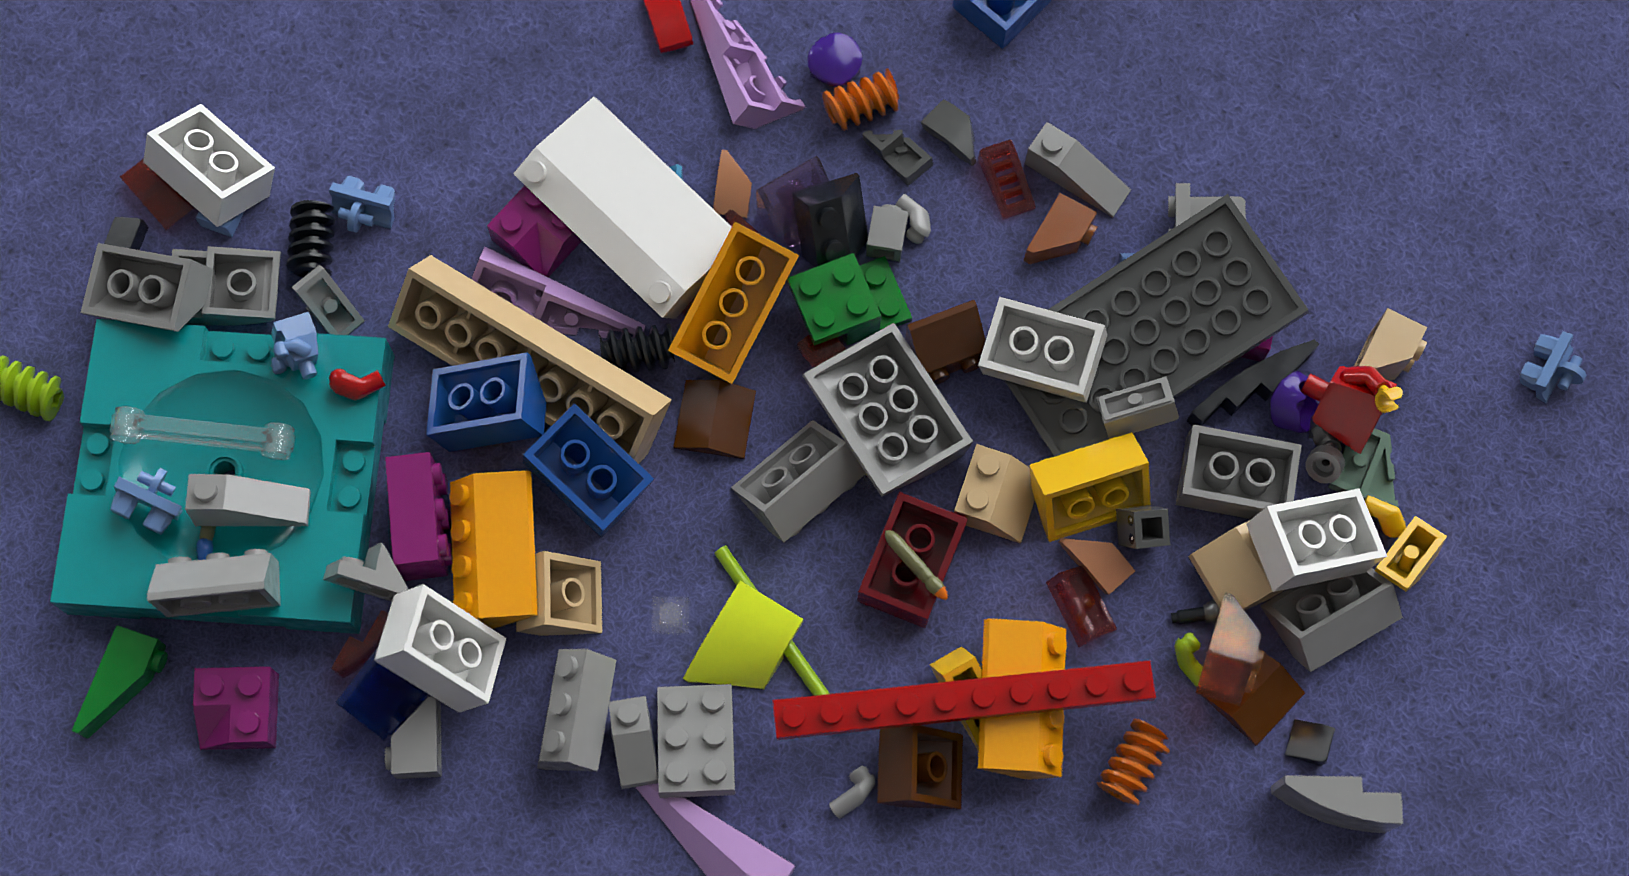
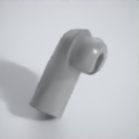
[895,194,931,244]
[829,766,875,819]

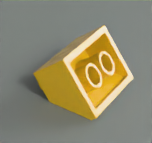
[1029,432,1151,542]

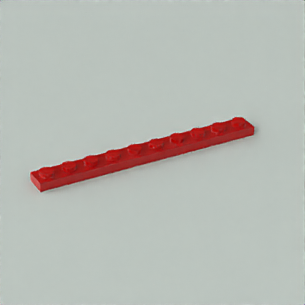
[773,660,1156,740]

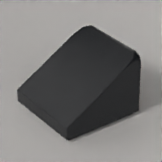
[104,217,149,250]
[1285,719,1335,766]

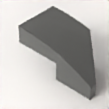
[921,99,976,166]
[862,130,933,186]

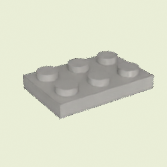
[657,684,735,798]

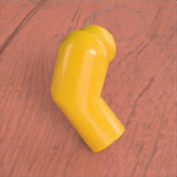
[1364,495,1406,538]

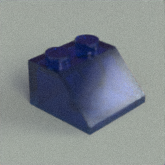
[335,648,427,741]

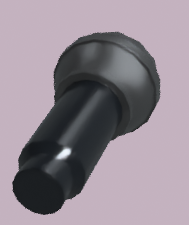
[1171,600,1226,625]

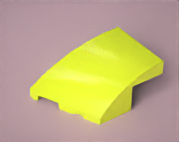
[683,581,803,689]

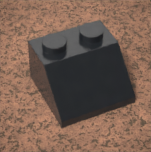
[792,173,868,267]

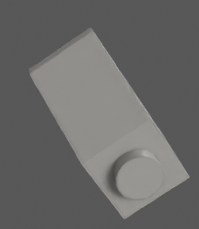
[609,696,658,789]
[385,697,442,779]

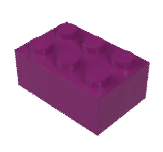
[385,452,452,581]

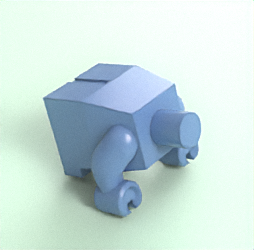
[271,312,318,379]

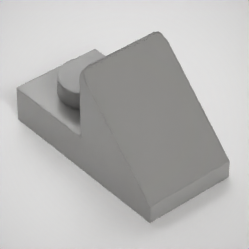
[292,265,365,335]
[323,543,408,602]

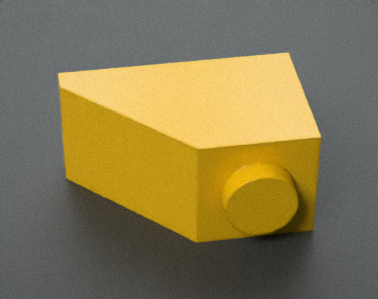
[1374,516,1447,592]

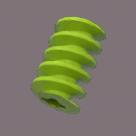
[0,355,64,421]

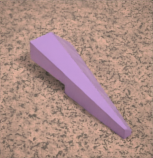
[690,0,805,129]
[472,247,645,338]
[636,783,795,876]

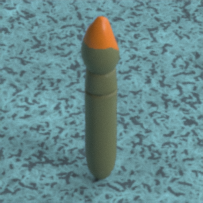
[884,530,948,600]

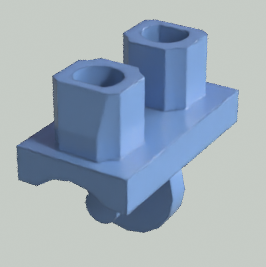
[329,176,395,233]
[1520,331,1587,403]
[111,468,182,535]

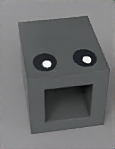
[1116,505,1170,549]

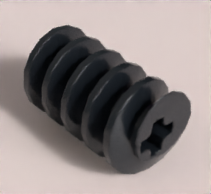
[286,200,335,278]
[599,323,675,372]

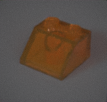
[1196,592,1265,706]

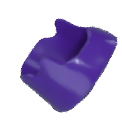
[807,33,862,88]
[1270,371,1319,433]

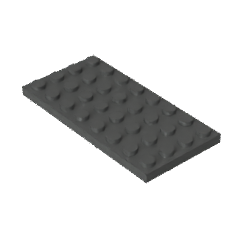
[1005,194,1309,457]

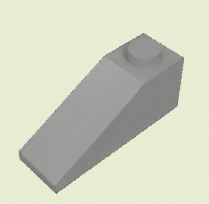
[1025,122,1131,218]
[185,474,311,526]

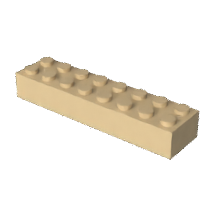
[388,255,672,464]

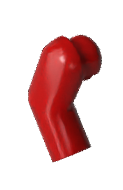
[329,369,386,400]

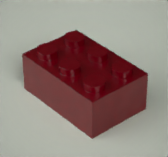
[857,492,968,628]

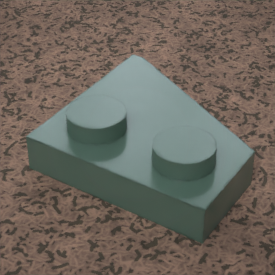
[1328,428,1398,507]

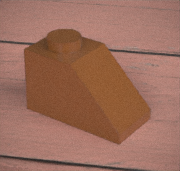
[1024,193,1098,264]

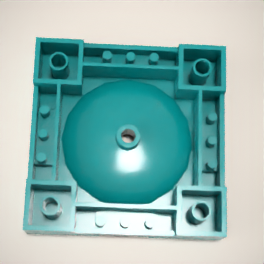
[50,319,395,634]

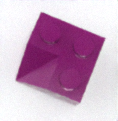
[487,185,582,277]
[193,667,279,750]

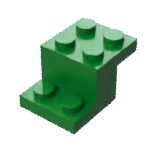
[787,253,912,346]

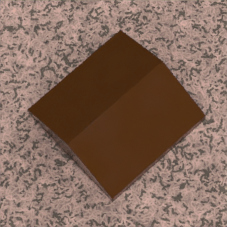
[673,380,756,459]
[1201,642,1305,746]

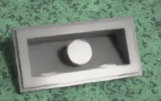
[1097,376,1179,439]

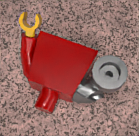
[1301,366,1403,484]

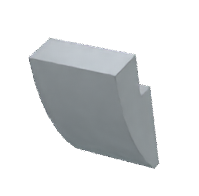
[172,246,281,326]
[1271,775,1403,833]

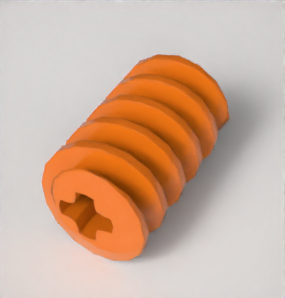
[822,68,899,131]
[1096,719,1170,805]

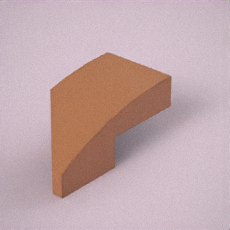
[713,150,752,218]
[1058,538,1135,595]

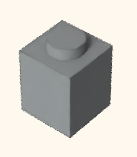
[866,204,909,262]

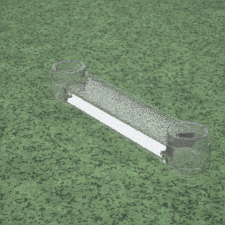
[110,406,295,460]

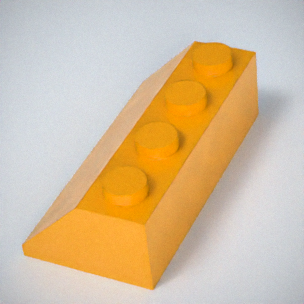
[668,222,799,384]
[449,470,538,629]
[978,618,1067,780]

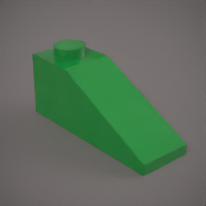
[71,625,168,739]

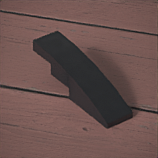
[1187,339,1319,426]

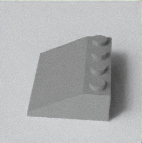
[803,323,973,497]

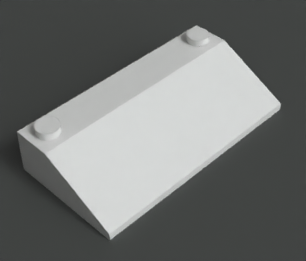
[513,97,732,319]

